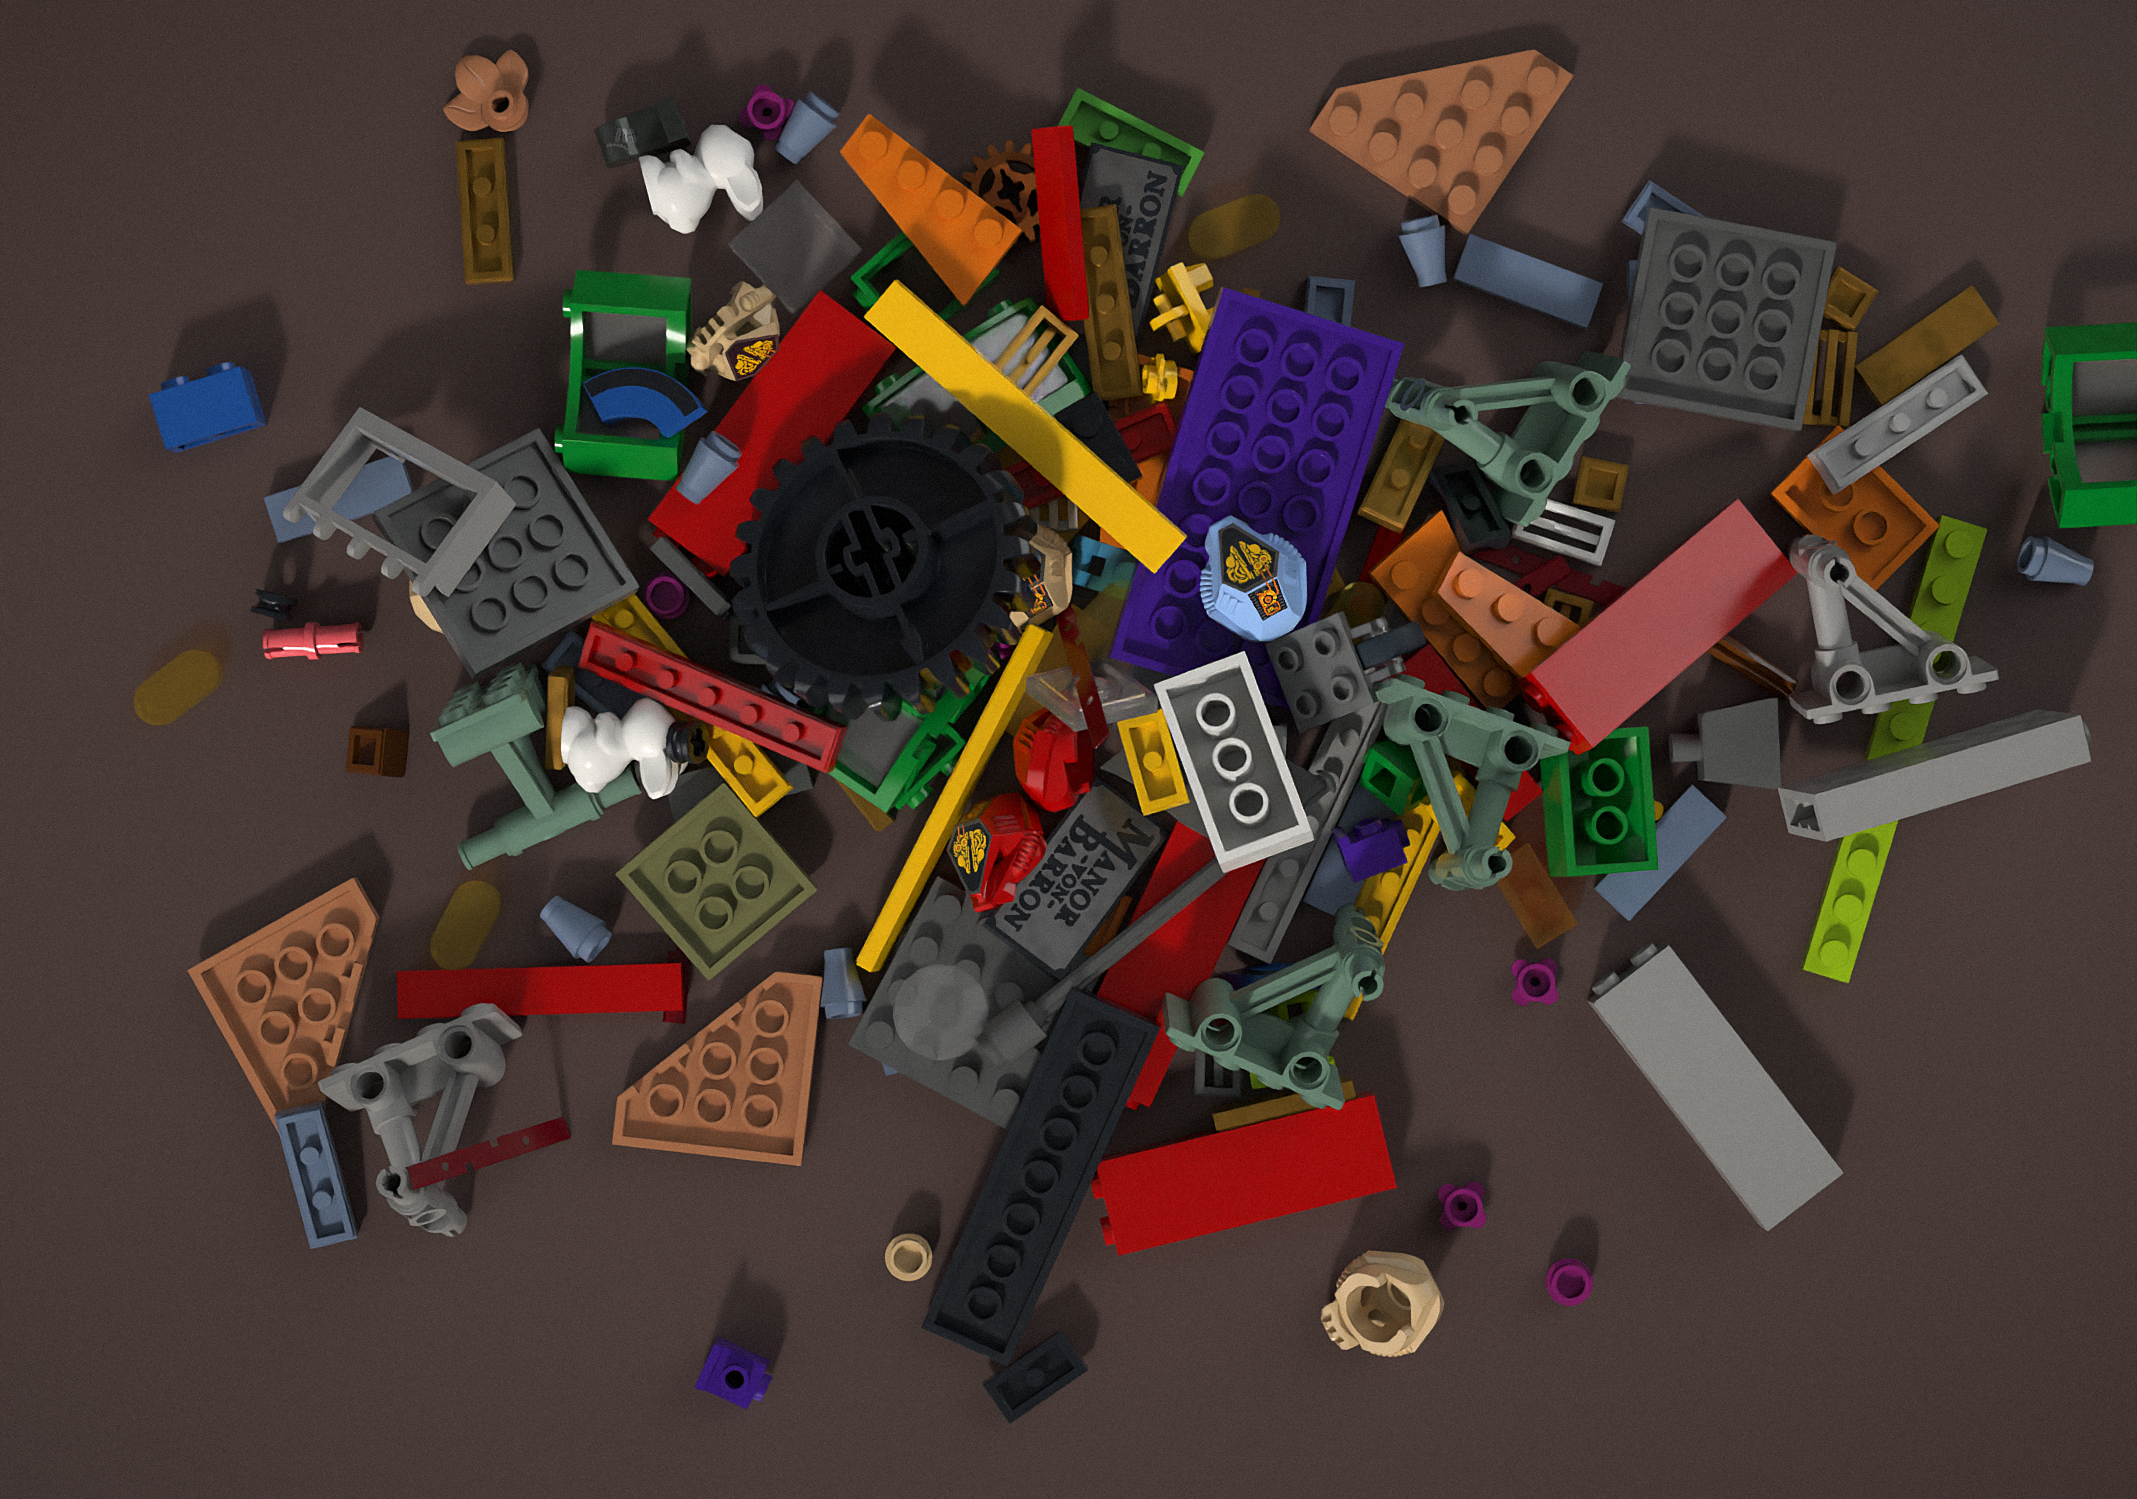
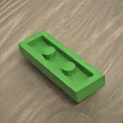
[1058,87,1205,197]

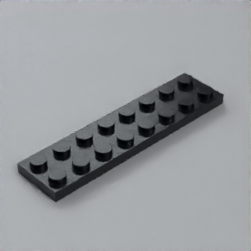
[921,987,1161,1366]

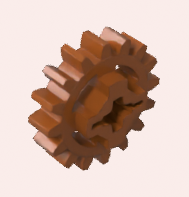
[962,140,1040,247]

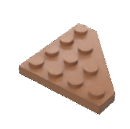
[1309,49,1574,236]
[187,877,380,1133]
[612,971,823,1166]

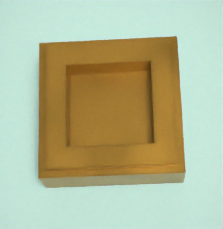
[1823,266,1879,332]
[1571,456,1629,513]

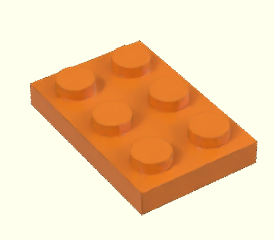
[1769,425,1940,591]

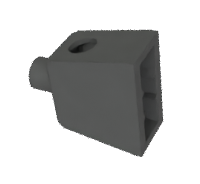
[1668,698,1782,789]

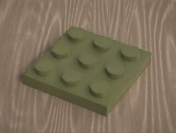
[615,780,818,981]

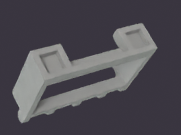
[283,407,516,597]

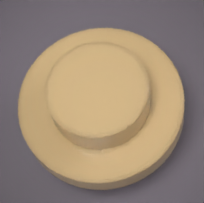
[885,1233,933,1281]

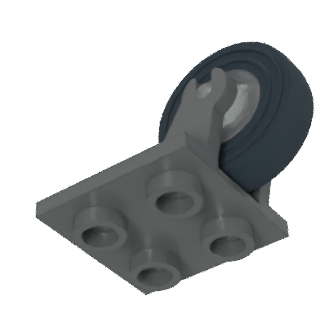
[1264,611,1426,733]

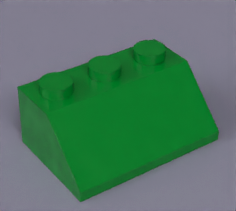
[1540,726,1659,877]

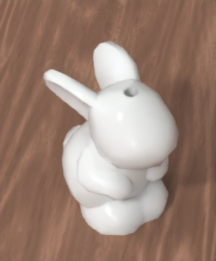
[639,124,763,234]
[561,697,679,799]

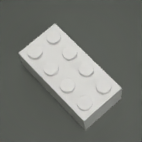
[1153,651,1314,873]

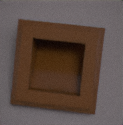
[346,725,409,778]

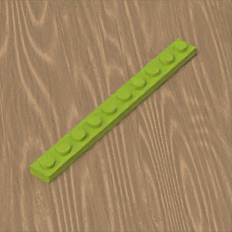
[1800,515,1988,983]

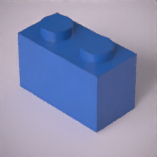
[148,362,267,453]

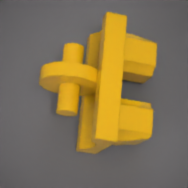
[1149,262,1214,356]

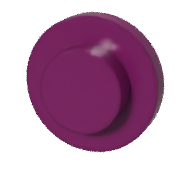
[643,572,691,620]
[1545,1258,1593,1306]

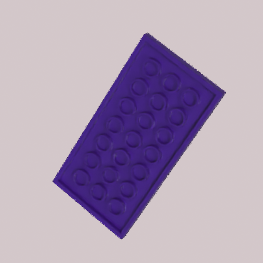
[1107,287,1404,710]

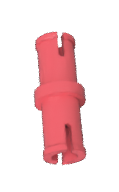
[263,622,364,660]

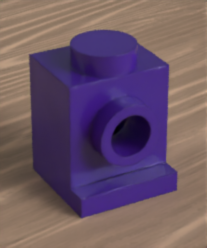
[1331,816,1410,883]
[694,1337,773,1409]

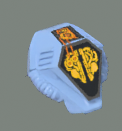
[1200,515,1307,642]

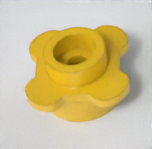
[1141,354,1178,405]

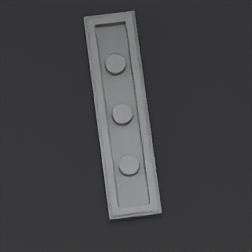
[1807,354,1988,495]

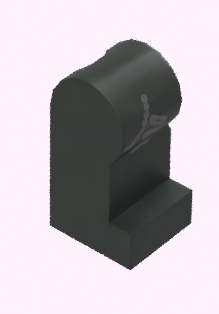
[594,96,692,168]

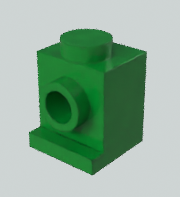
[1359,738,1428,816]

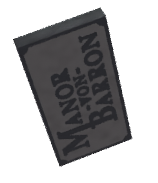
[1062,142,1184,351]
[982,775,1171,983]

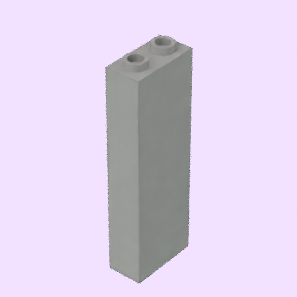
[1778,709,2091,842]
[1587,942,1843,1231]

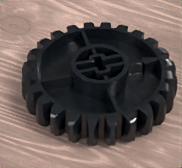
[730,412,1042,722]

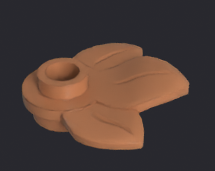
[443,50,529,132]

